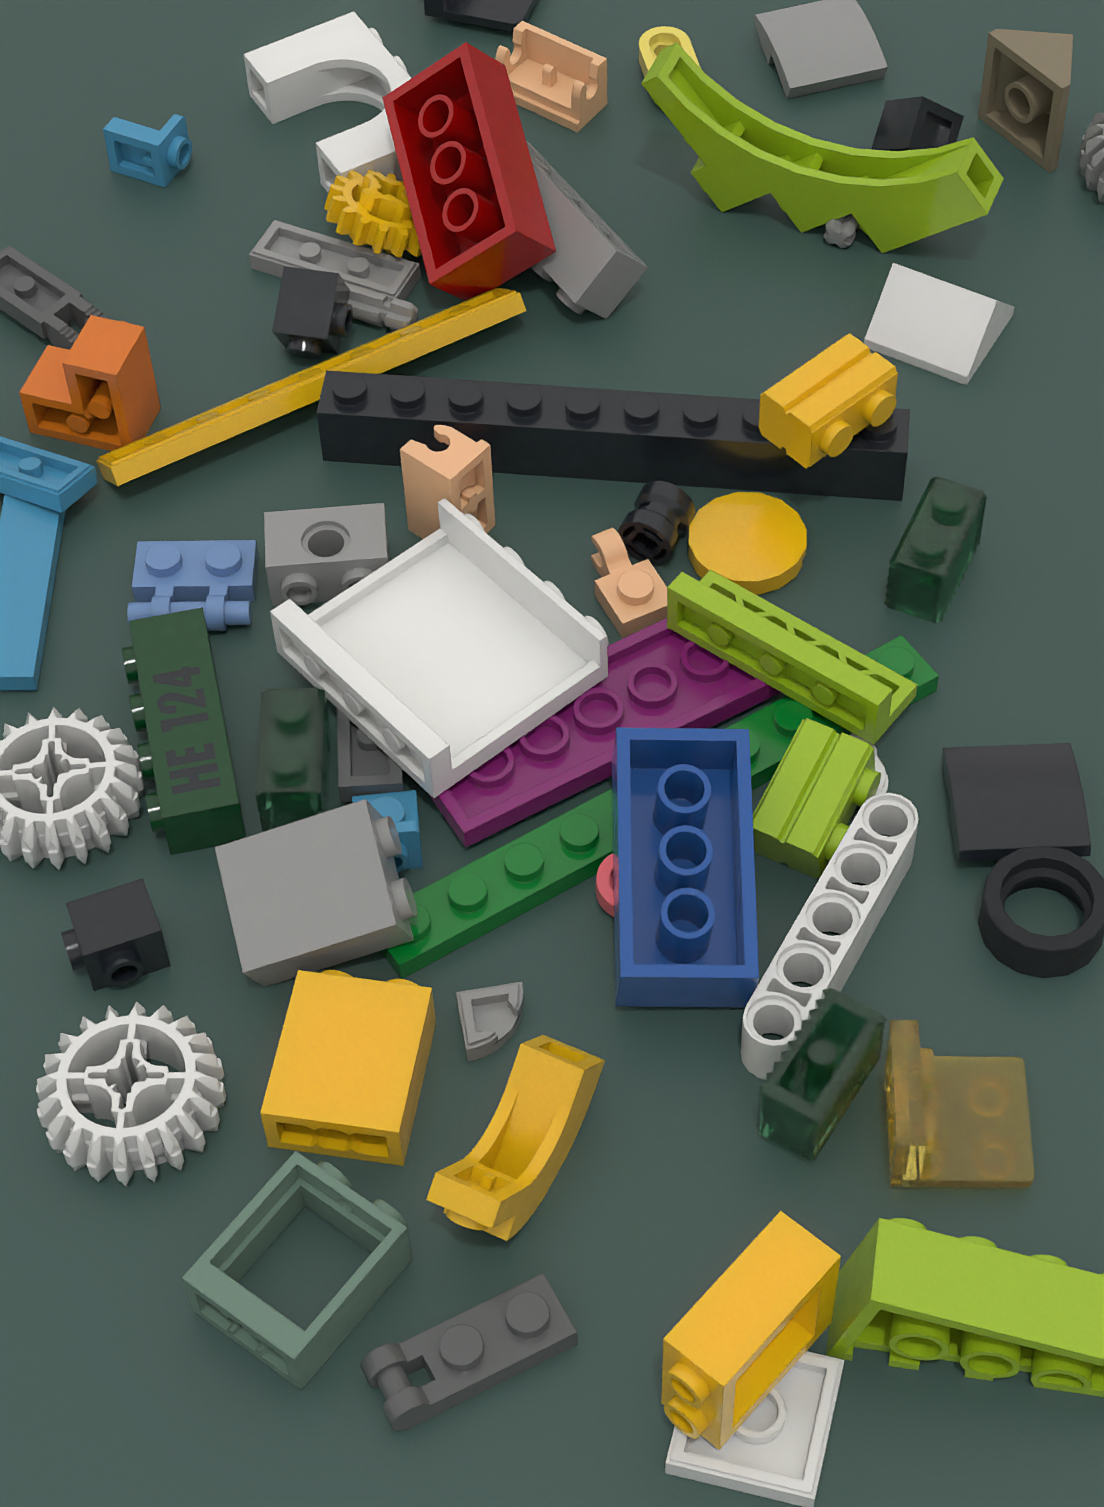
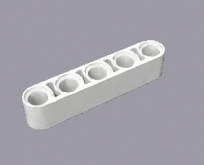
[741,793,919,1081]

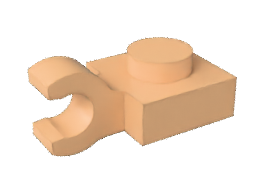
[591,527,667,638]

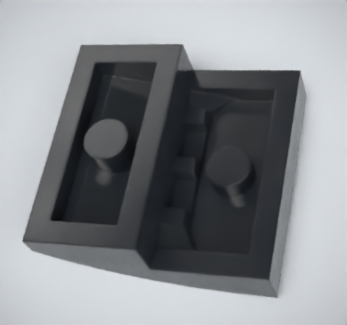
[942,743,1091,861]

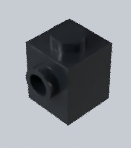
[272,266,353,359]
[61,878,171,991]

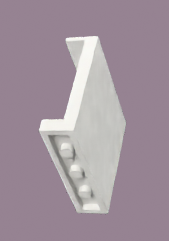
[270,498,609,798]

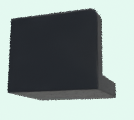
[872,96,964,151]

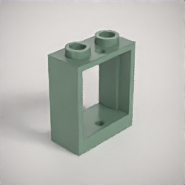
[182,1151,412,1390]

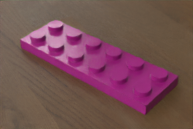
[427,618,781,848]

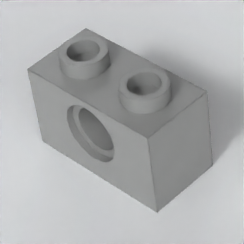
[264,503,390,606]

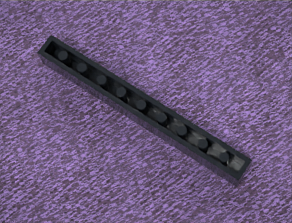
[316,370,910,501]

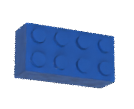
[612,727,759,1007]

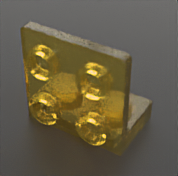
[884,1020,1035,1188]

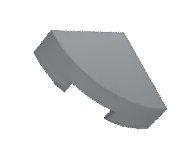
[456,981,524,1062]

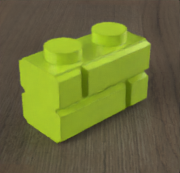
[753,718,881,879]

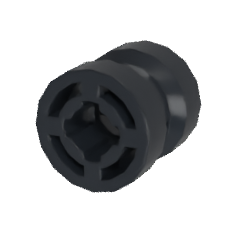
[617,480,696,565]

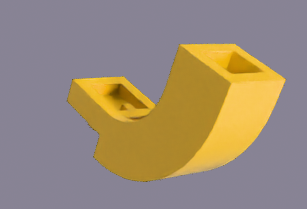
[426,1035,605,1241]

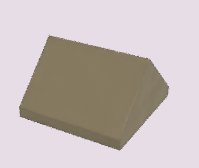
[978,29,1073,173]

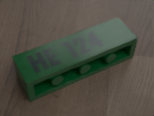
[122,607,246,855]

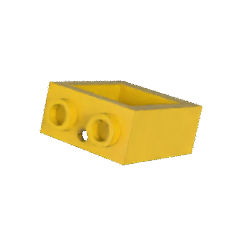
[661,1211,841,1450]

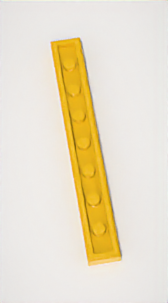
[96,288,526,486]

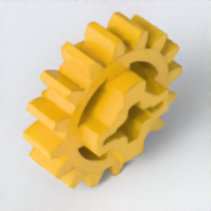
[324,170,421,258]

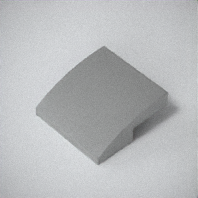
[753,0,888,99]

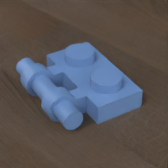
[127,540,259,631]

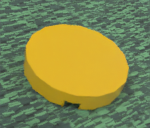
[688,492,807,595]

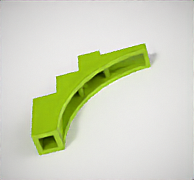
[641,42,1004,253]

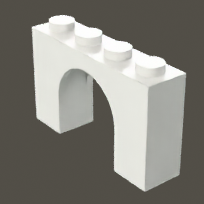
[243,11,411,192]

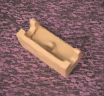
[495,21,608,132]
[400,425,496,539]

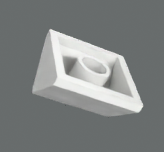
[864,263,1014,385]

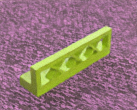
[667,569,918,745]

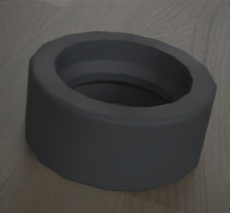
[978,846,1104,978]

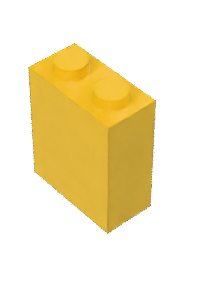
[260,970,436,1166]

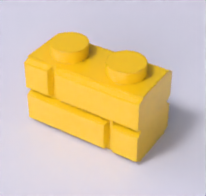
[759,333,898,469]

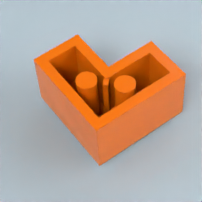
[19,315,161,451]

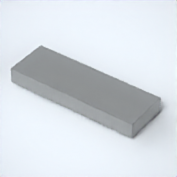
[249,220,421,301]

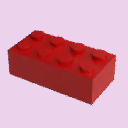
[382,42,556,301]

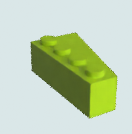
[825,1218,1104,1397]

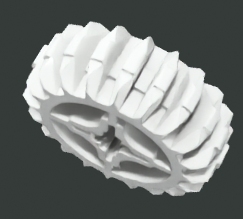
[0,707,144,870]
[36,1001,226,1186]

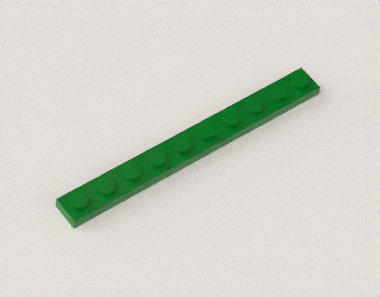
[381,635,939,979]

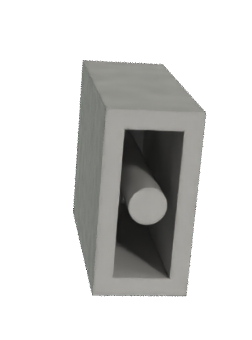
[215,799,417,987]

